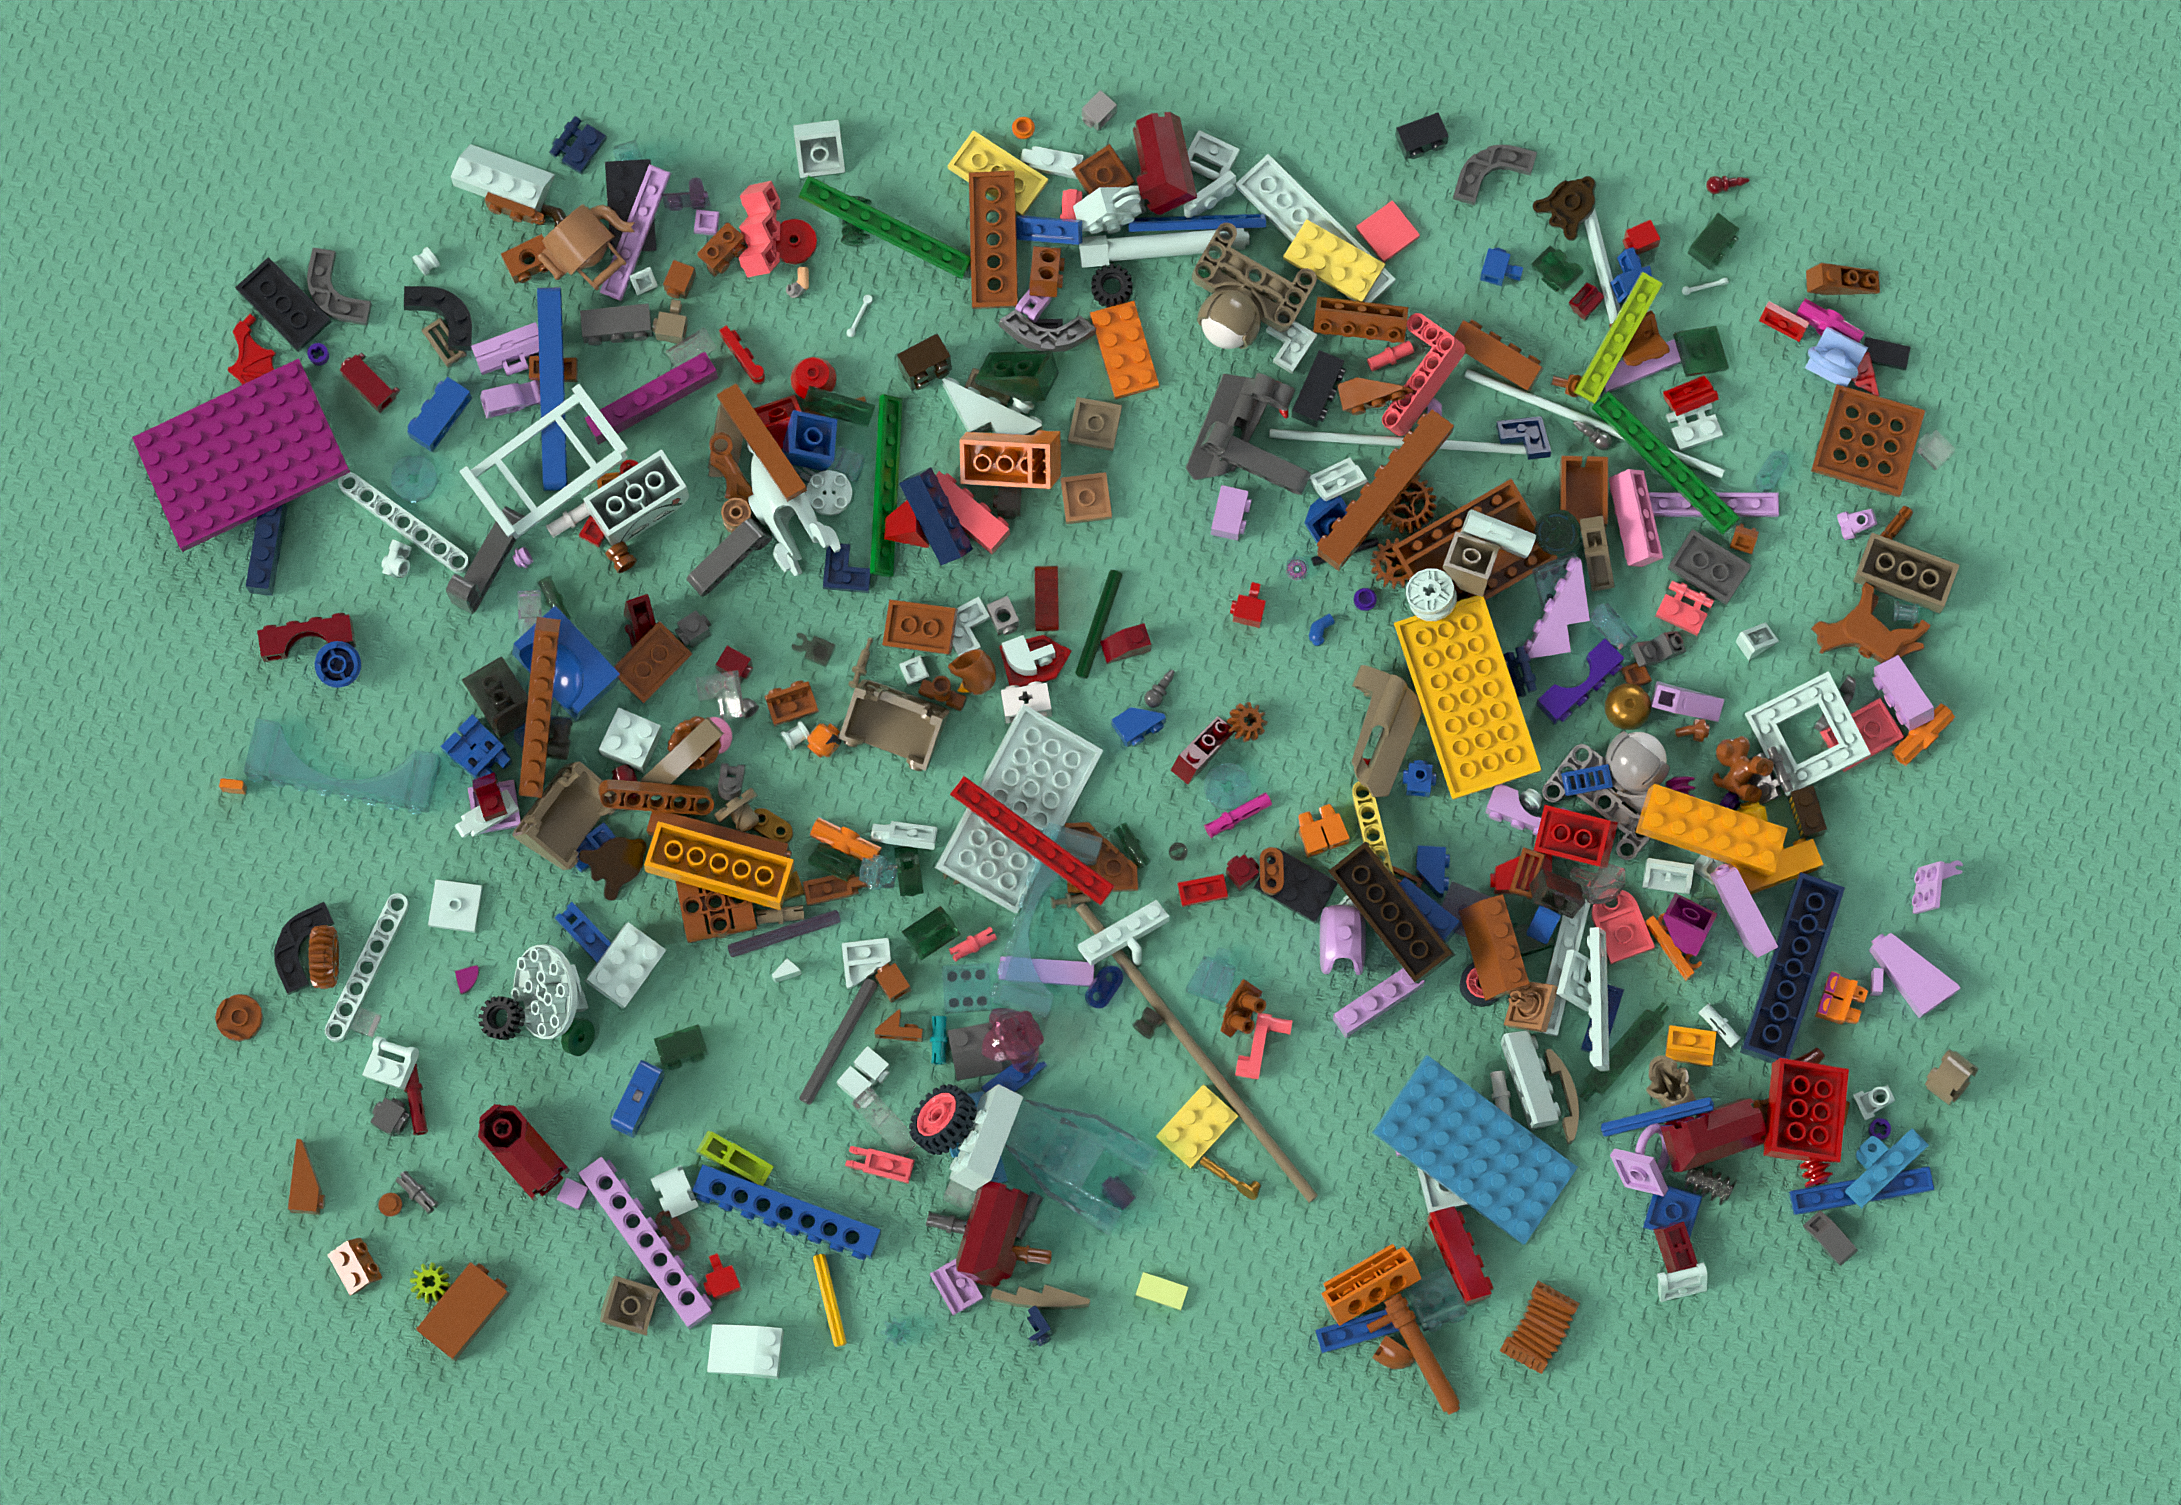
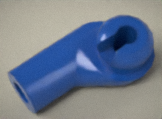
[1309,614,1335,646]

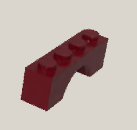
[257,613,356,662]

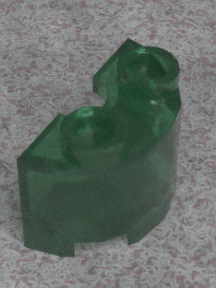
[1531,245,1584,294]

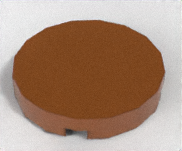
[215,994,263,1042]

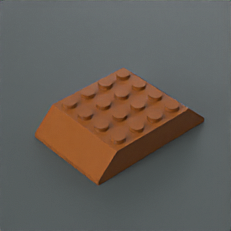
[1392,478,1558,602]

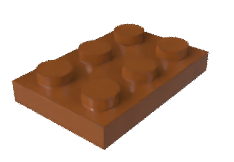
[882,599,958,655]
[613,621,692,703]

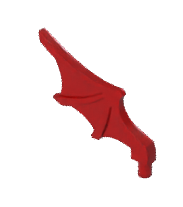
[228,314,276,385]

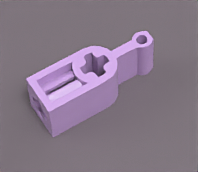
[480,380,541,419]

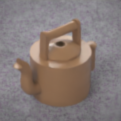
[538,204,635,291]

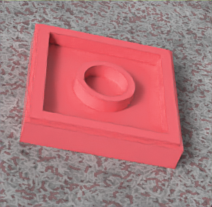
[1356,200,1420,263]

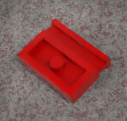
[1663,375,1719,416]

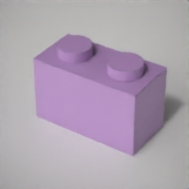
[1211,485,1252,541]

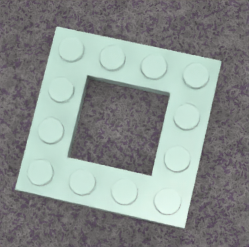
[1745,671,1871,797]

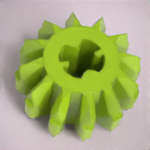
[410,1262,451,1304]

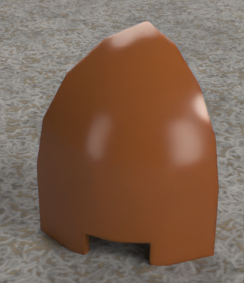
[1372,1336,1415,1369]

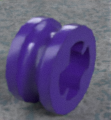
[307,343,329,366]
[1868,1118,1891,1141]

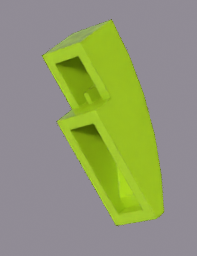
[696,1131,774,1186]

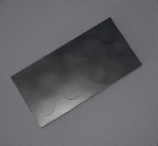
[605,159,657,253]
[235,257,332,352]

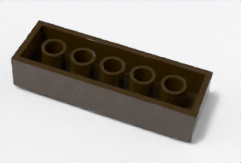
[1328,841,1456,984]

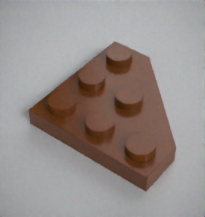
[1065,822,1138,894]

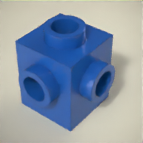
[1402,760,1436,797]

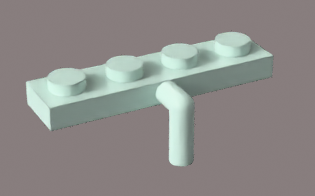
[1078,900,1169,966]

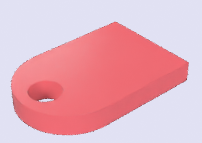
[1591,889,1655,965]

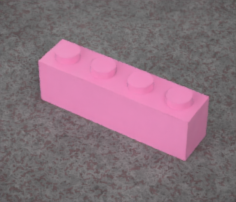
[1608,469,1663,567]

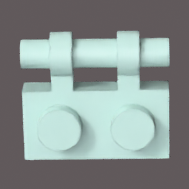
[1666,403,1723,452]

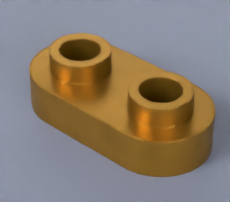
[753,808,793,843]

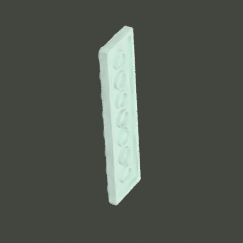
[1235,154,1396,303]

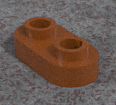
[1259,847,1284,895]

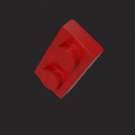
[1759,301,1810,342]
[1177,874,1228,907]

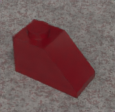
[1100,623,1151,664]

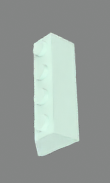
[451,144,555,212]
[1500,1030,1561,1132]

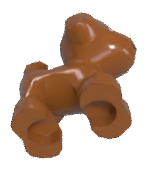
[1712,736,1774,803]

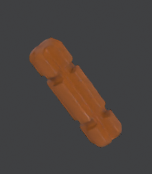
[1880,506,1913,540]

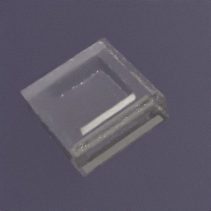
[350,1007,382,1038]

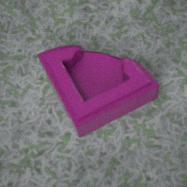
[455,965,479,995]

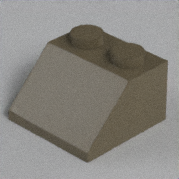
[1443,532,1500,597]

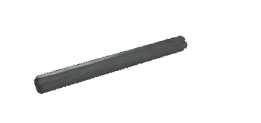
[799,978,877,1105]

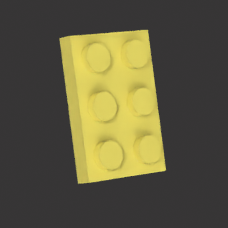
[1156,1084,1238,1169]

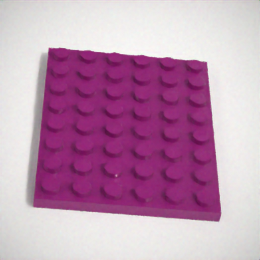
[132,358,350,552]

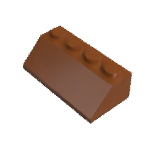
[1459,894,1531,1001]

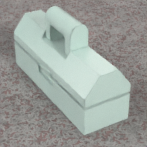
[1460,509,1536,558]

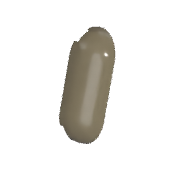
[708,388,743,478]

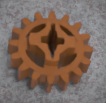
[1370,538,1410,589]

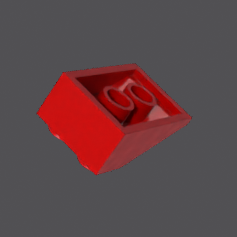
[1534,805,1618,868]

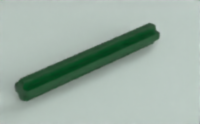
[1075,570,1122,679]

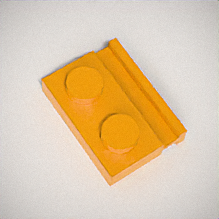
[1665,1025,1716,1067]

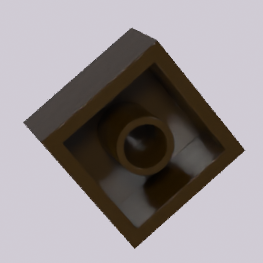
[897,333,952,391]

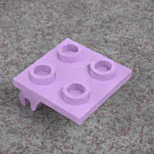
[1912,860,1963,914]

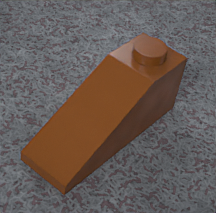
[288,1139,325,1215]

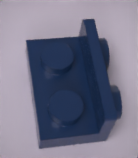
[1027,1305,1054,1347]

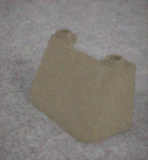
[839,680,949,771]
[512,761,616,870]

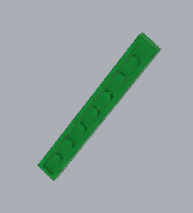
[798,175,971,279]
[1592,391,1740,535]
[870,394,903,578]

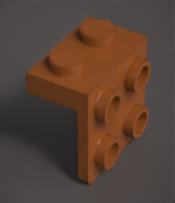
[1609,310,1670,366]

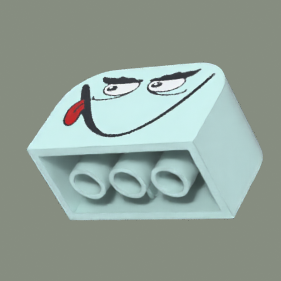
[583,449,689,546]

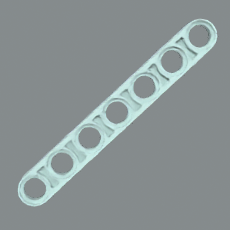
[338,472,470,573]
[325,893,409,1043]

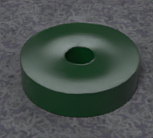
[561,1017,595,1056]

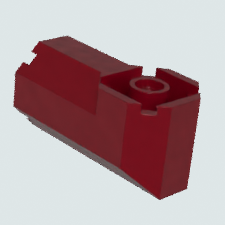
[1133,112,1197,215]
[1660,1098,1766,1172]
[478,1104,570,1201]
[956,1181,1029,1287]

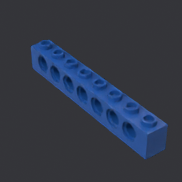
[692,1164,881,1261]

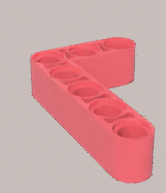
[1382,313,1465,436]

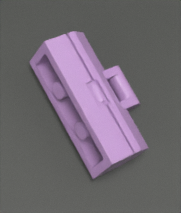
[471,322,539,376]

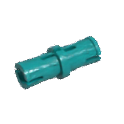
[930,1016,948,1065]

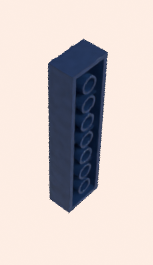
[1740,872,1845,1064]

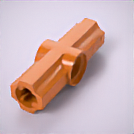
[1892,703,1955,766]
[810,817,881,867]

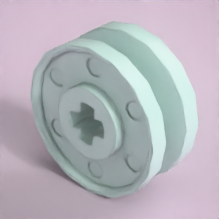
[1406,569,1457,621]

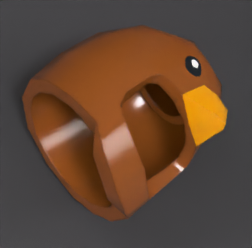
[948,649,996,695]

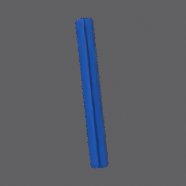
[1601,1097,1714,1137]

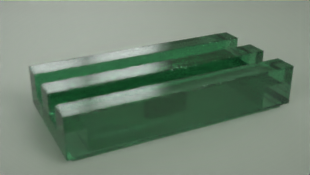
[808,843,860,882]

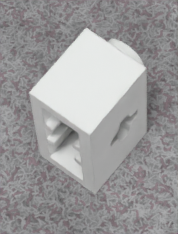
[1001,681,1052,724]

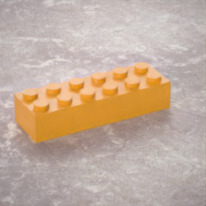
[1635,784,1788,877]
[644,821,794,910]

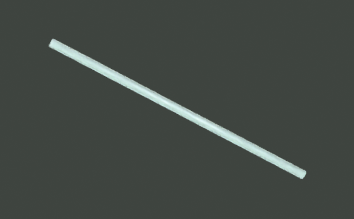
[1464,369,1725,478]
[1269,429,1526,454]

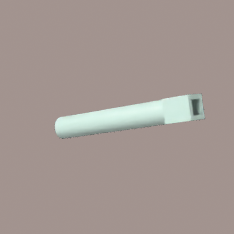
[1079,228,1249,268]

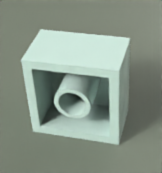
[599,708,663,773]

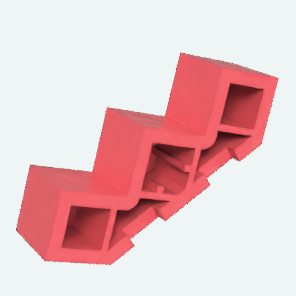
[739,181,780,278]

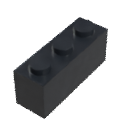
[1291,350,1346,428]

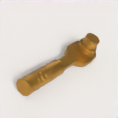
[1199,1156,1261,1200]

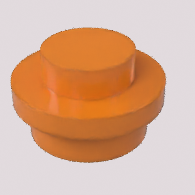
[1012,117,1035,139]

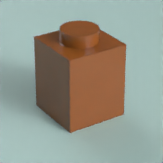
[663,260,696,299]
[875,963,911,1003]

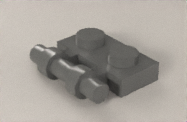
[1748,746,1793,805]

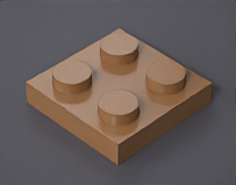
[1060,472,1112,524]

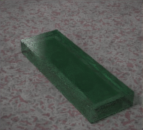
[802,386,875,427]

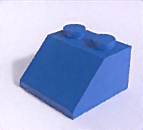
[782,410,837,471]

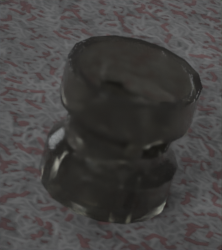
[1132,1007,1165,1040]

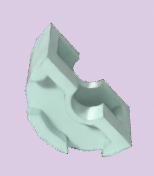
[651,1165,699,1218]

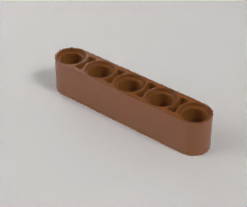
[598,780,714,815]

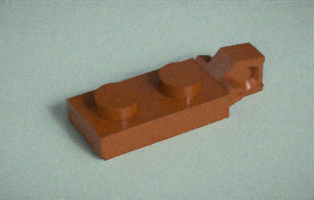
[802,872,870,906]

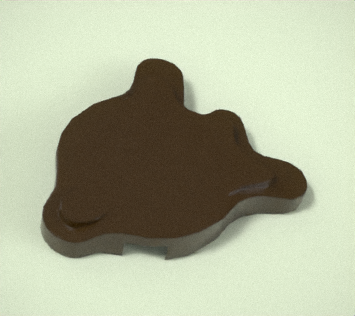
[1532,176,1596,241]
[579,837,646,901]

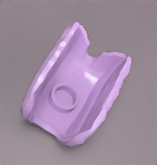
[1320,904,1366,975]

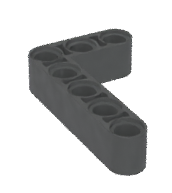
[1200,421,1311,495]
[446,506,525,614]

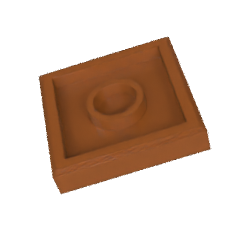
[1071,144,1135,195]

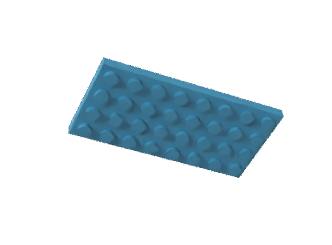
[1372,1055,1578,1245]

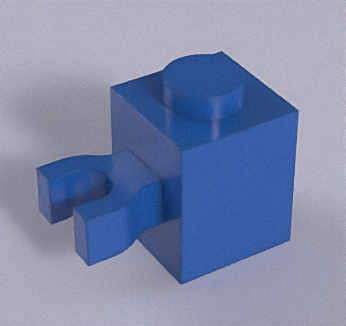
[1480,248,1523,286]

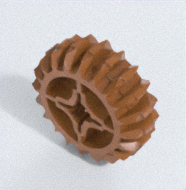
[1383,475,1437,534]
[308,925,339,989]

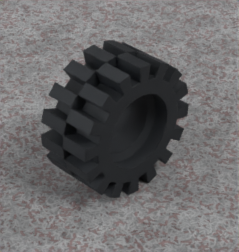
[1091,264,1132,308]
[478,996,525,1040]

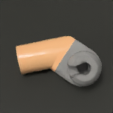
[786,267,809,298]

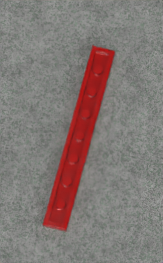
[950,776,1115,906]

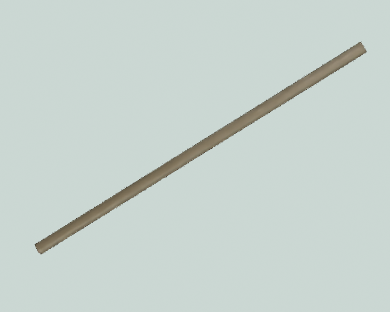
[1075,902,1318,1203]

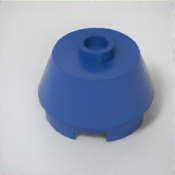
[315,641,361,688]

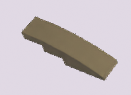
[641,717,724,797]
[991,1285,1090,1310]

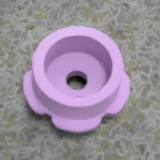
[513,547,533,569]

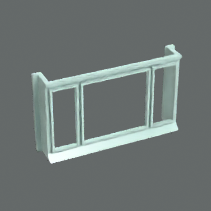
[459,384,628,539]

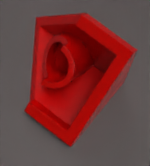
[884,500,930,548]

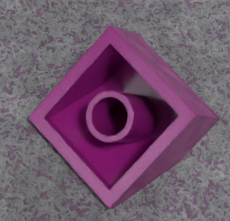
[1663,893,1717,956]

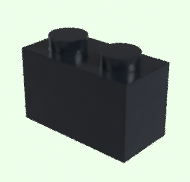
[1395,112,1449,159]

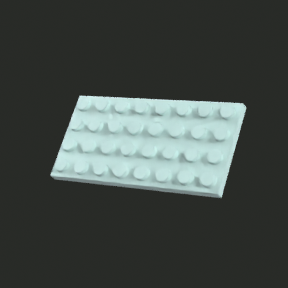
[935,704,1103,914]

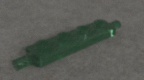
[1579,1002,1670,1103]

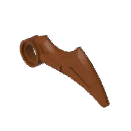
[709,432,753,504]

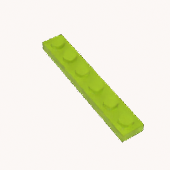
[1574,272,1663,404]

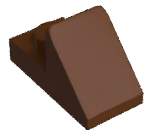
[874,1009,923,1042]

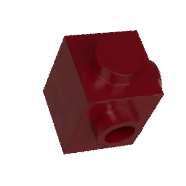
[1225,854,1259,891]

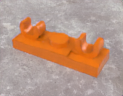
[1645,913,1702,981]

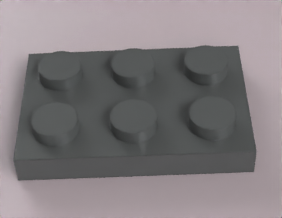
[1667,529,1752,605]

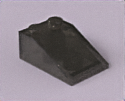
[462,656,528,739]

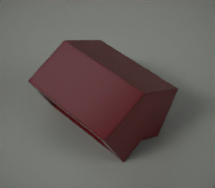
[1568,283,1604,321]

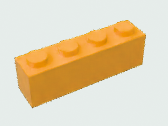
[1733,838,1824,895]

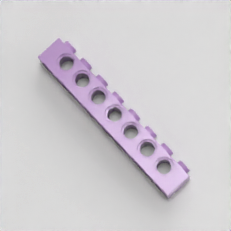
[578,1157,713,1330]

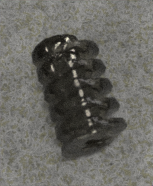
[1684,1165,1737,1206]

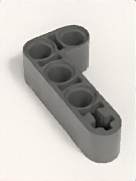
[686,518,773,597]

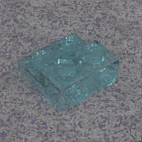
[1404,1266,1468,1332]

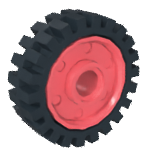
[909,1084,977,1155]

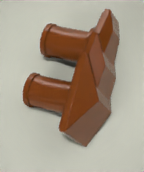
[1220,979,1266,1038]

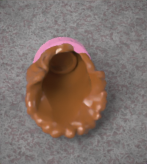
[667,716,733,770]

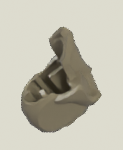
[1646,1055,1696,1108]

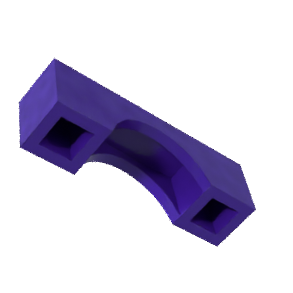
[1536,638,1624,724]

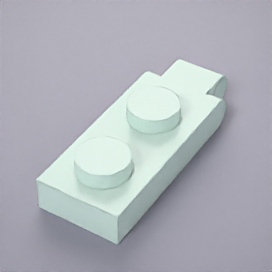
[1020,146,1083,179]
[1184,171,1237,218]
[455,789,519,838]

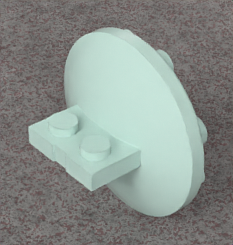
[511,944,588,1039]

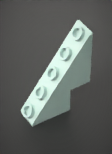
[942,377,1042,435]

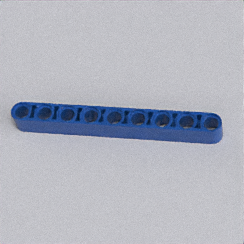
[537,287,568,491]

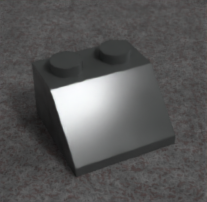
[948,1022,1003,1081]

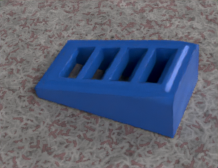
[1561,764,1613,797]

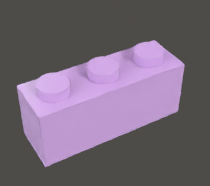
[1872,655,1934,731]

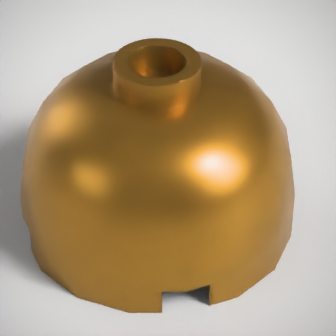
[1605,684,1651,730]

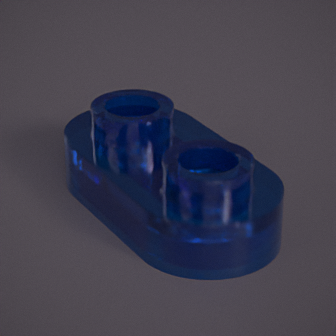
[1085,965,1123,1009]

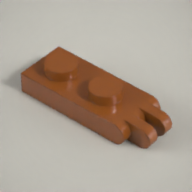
[484,192,545,225]

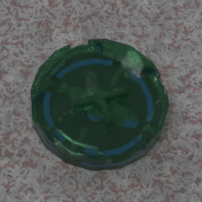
[1534,509,1581,556]

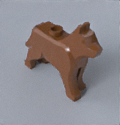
[1811,582,1931,663]

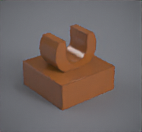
[1730,524,1759,554]

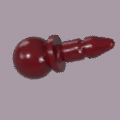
[1706,176,1750,194]

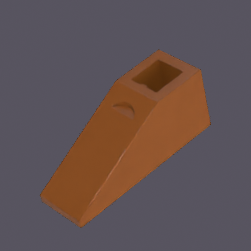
[1806,263,1880,295]
[1337,378,1413,415]

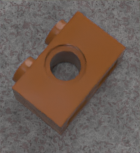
[501,234,549,284]

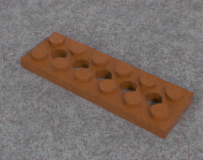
[969,171,1018,309]

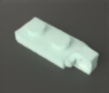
[871,821,938,850]

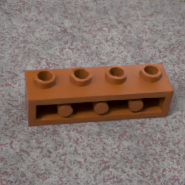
[1313,296,1409,343]
[1454,319,1544,392]

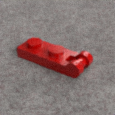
[719,325,765,385]

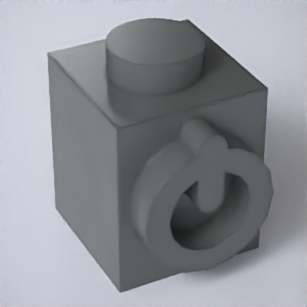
[674,610,711,648]
[370,1098,410,1137]

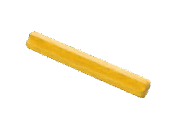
[813,1254,847,1347]

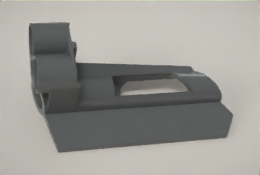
[1185,373,1295,480]

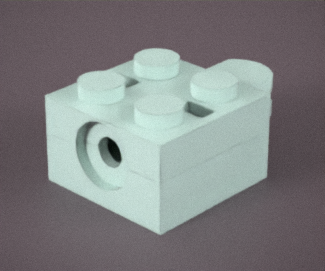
[1073,186,1142,234]

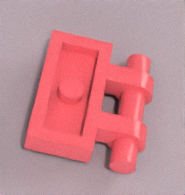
[1655,580,1714,636]

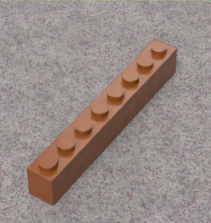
[1317,409,1454,571]
[519,617,561,798]

